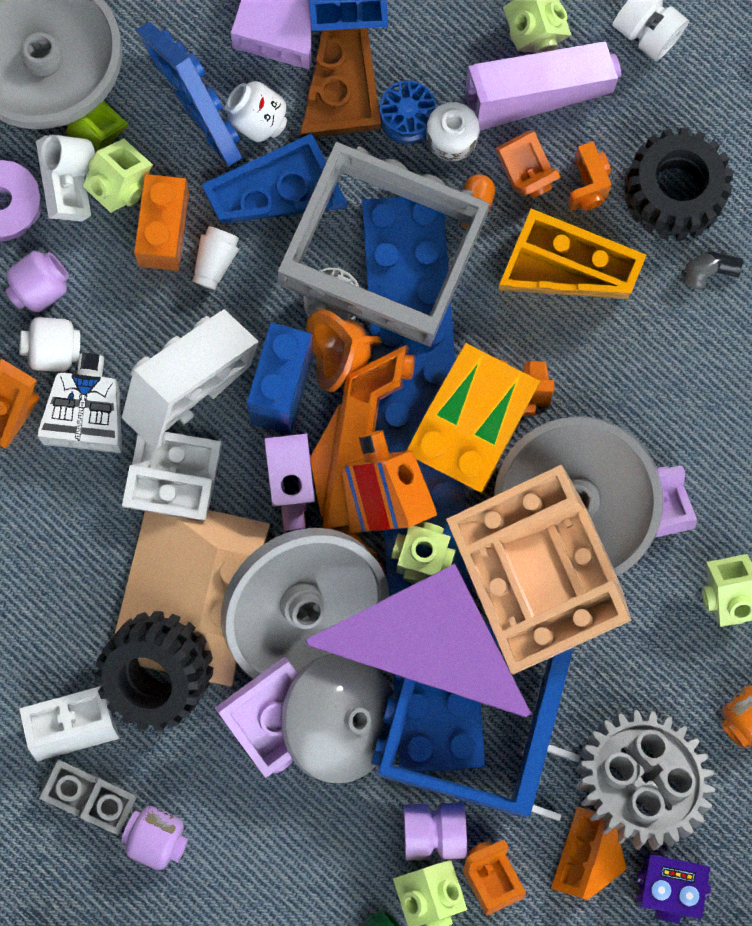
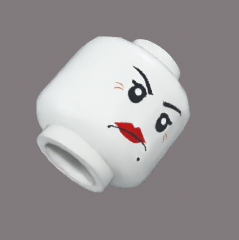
[225,81,287,142]

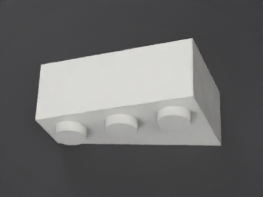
[122,309,259,451]

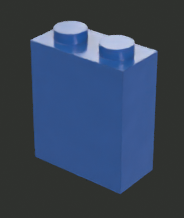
[247,322,314,435]

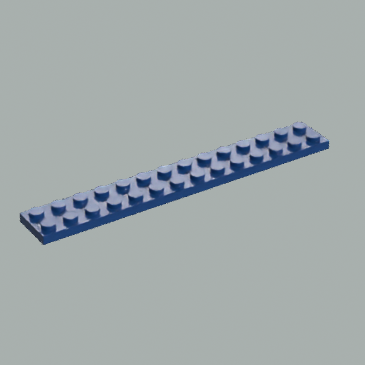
[362,197,485,772]

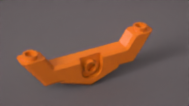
[310,345,415,570]

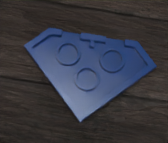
[136,21,242,166]

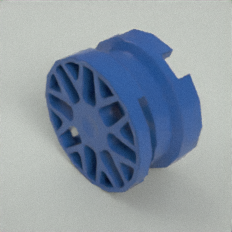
[380,81,436,145]

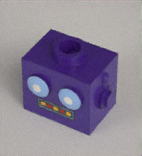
[636,854,711,924]

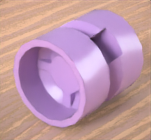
[403,802,467,861]

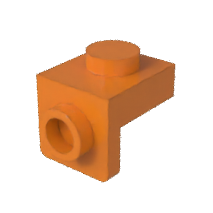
[495,130,560,198]
[568,141,612,211]
[462,840,526,916]

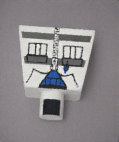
[38,353,122,453]

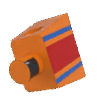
[343,430,437,533]

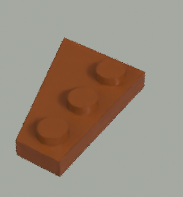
[300,28,381,138]

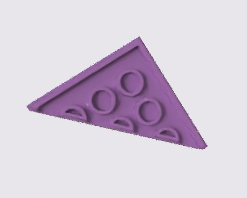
[305,564,531,717]

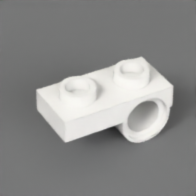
[36,135,95,221]

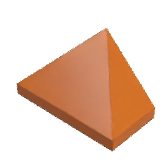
[551,806,627,900]

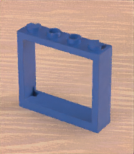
[371,623,574,818]

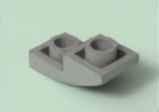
[38,759,137,836]

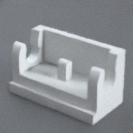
[19,686,119,762]

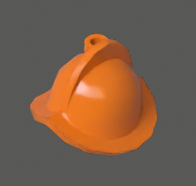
[306,309,382,392]

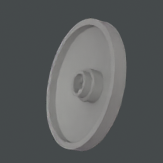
[0,0,123,129]
[494,416,664,576]
[221,528,389,678]

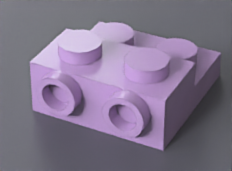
[215,656,298,778]

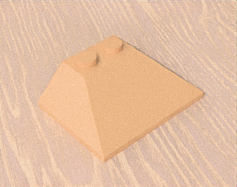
[446,464,632,675]
[115,510,271,687]

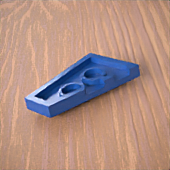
[201,133,347,224]

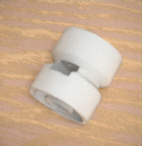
[612,0,689,62]

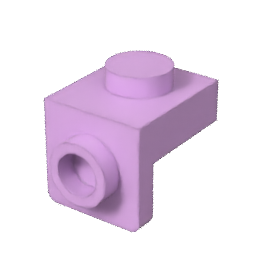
[655,466,697,538]

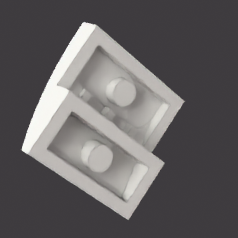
[122,432,222,521]

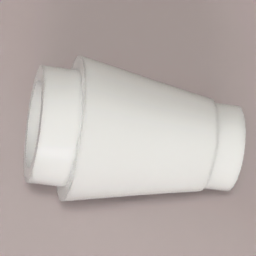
[192,226,239,290]

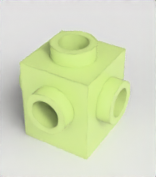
[503,0,571,54]
[83,139,153,213]
[391,522,456,584]
[702,554,752,627]
[393,860,467,926]

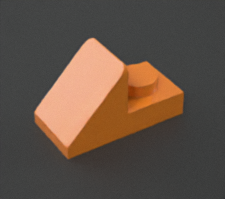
[0,359,40,449]

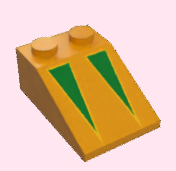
[407,343,540,493]

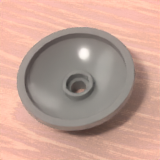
[282,654,393,783]

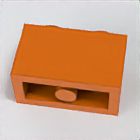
[134,174,189,271]

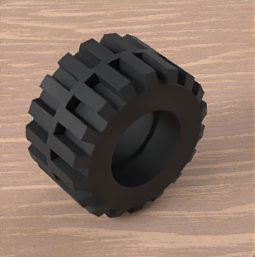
[624,128,733,241]
[95,611,214,731]

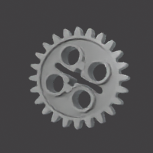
[576,710,715,850]

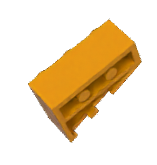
[499,208,647,299]

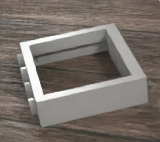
[278,142,490,347]

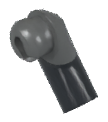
[684,251,743,289]

